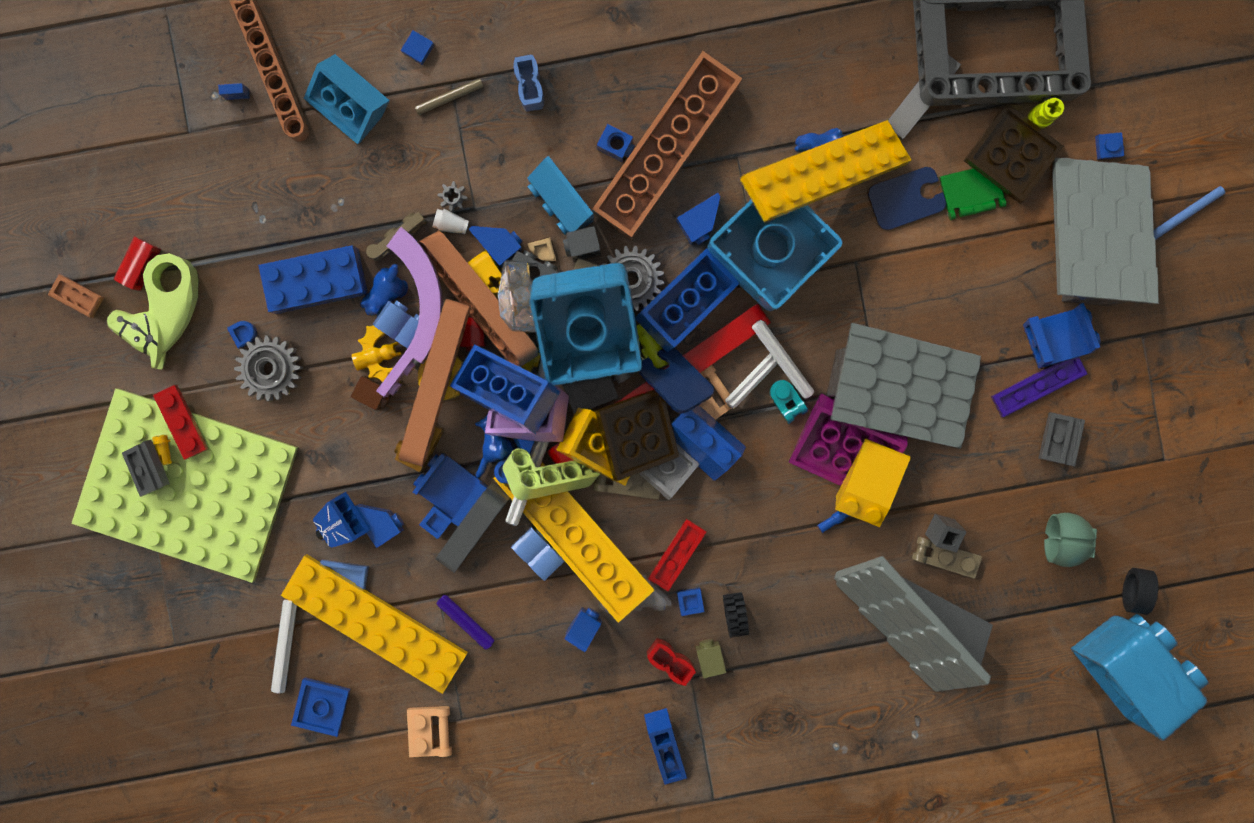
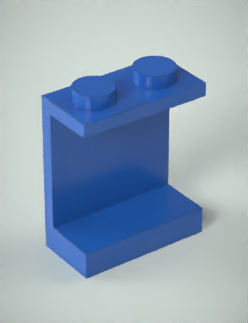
[1023,303,1101,368]
[413,453,488,526]

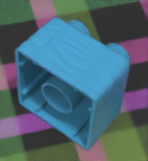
[707,199,843,311]
[530,263,642,385]
[1070,614,1209,741]

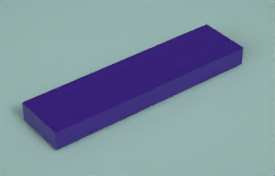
[991,357,1088,417]

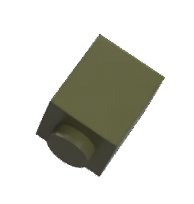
[695,639,726,679]

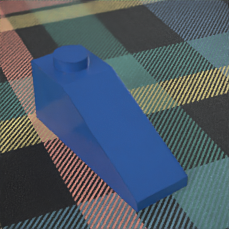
[644,708,687,785]

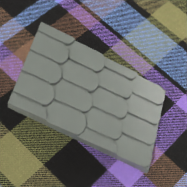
[1052,158,1159,306]
[826,323,981,449]
[834,556,993,692]

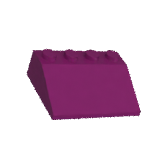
[789,394,908,486]

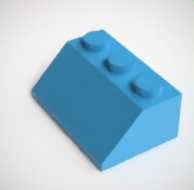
[303,54,390,144]
[527,156,594,235]

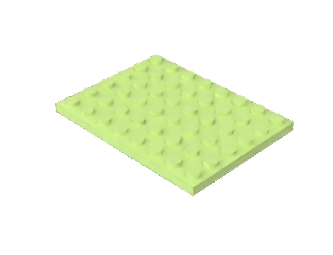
[71,388,298,583]

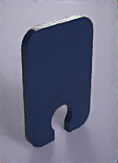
[868,167,946,230]
[638,348,714,413]

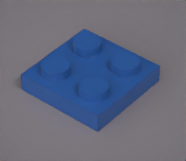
[291,678,351,737]

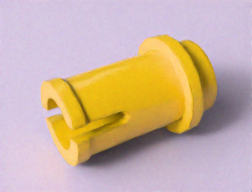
[152,435,172,465]

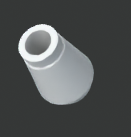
[432,209,469,234]

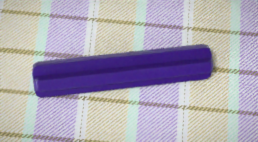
[436,595,494,650]

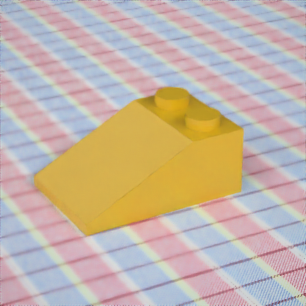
[557,408,630,486]
[835,439,910,527]

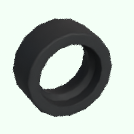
[1122,568,1159,615]

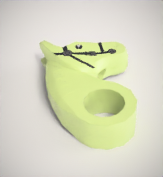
[107,253,198,369]

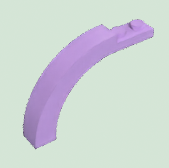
[376,227,443,397]

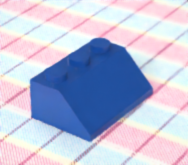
[671,405,746,481]

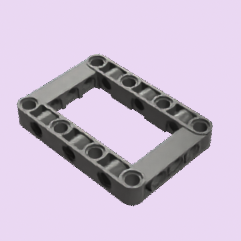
[913,0,1091,106]

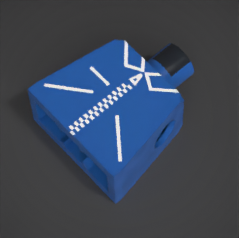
[313,492,370,548]

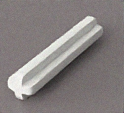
[725,353,778,409]

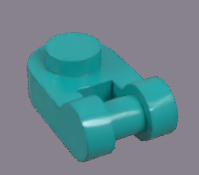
[770,380,809,424]

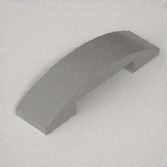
[888,55,961,140]

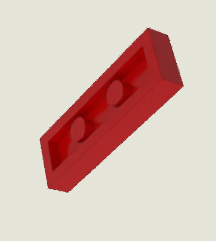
[153,385,208,460]
[648,518,706,591]

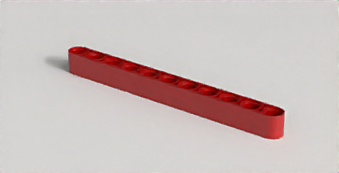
[547,303,771,464]

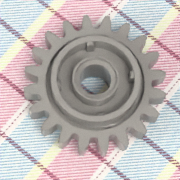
[602,246,664,312]
[234,335,303,401]

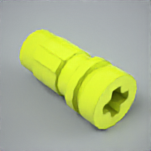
[1027,98,1064,129]
[637,324,668,369]

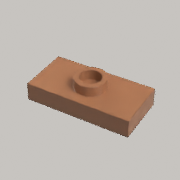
[48,274,104,318]

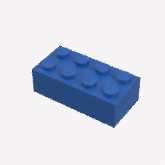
[258,245,368,314]
[635,248,740,353]
[450,344,560,434]

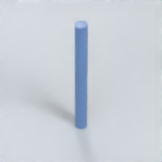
[1153,186,1225,240]

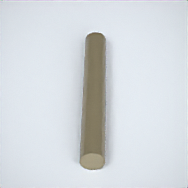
[415,78,484,115]

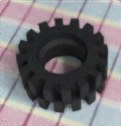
[723,592,749,638]

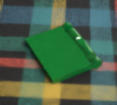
[939,169,1006,220]

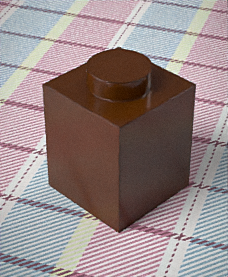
[350,376,391,410]

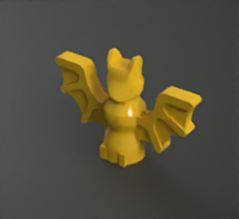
[352,325,402,383]

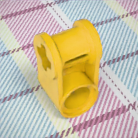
[467,249,508,296]

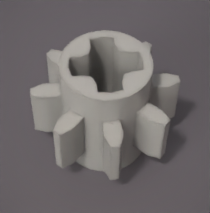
[437,181,468,213]

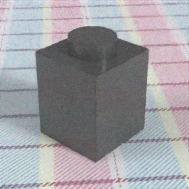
[925,514,966,553]

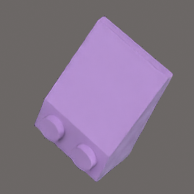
[485,386,569,442]

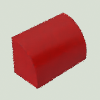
[114,236,161,291]

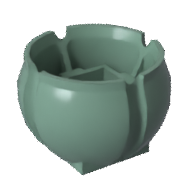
[1044,513,1097,567]

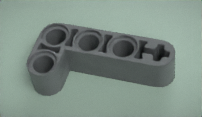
[435,482,510,573]

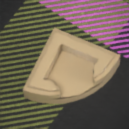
[527,238,556,262]

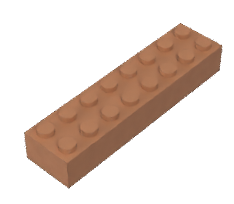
[592,51,742,241]

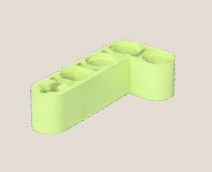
[503,449,600,500]

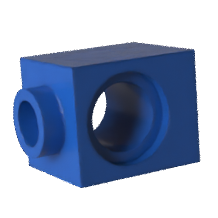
[597,124,635,162]

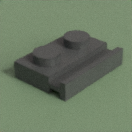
[1039,412,1085,466]
[122,439,170,497]

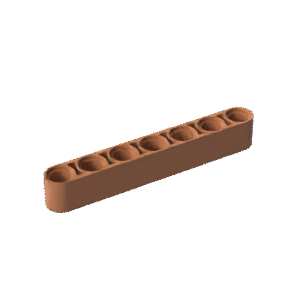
[229,0,310,142]
[418,231,538,367]
[399,299,471,467]

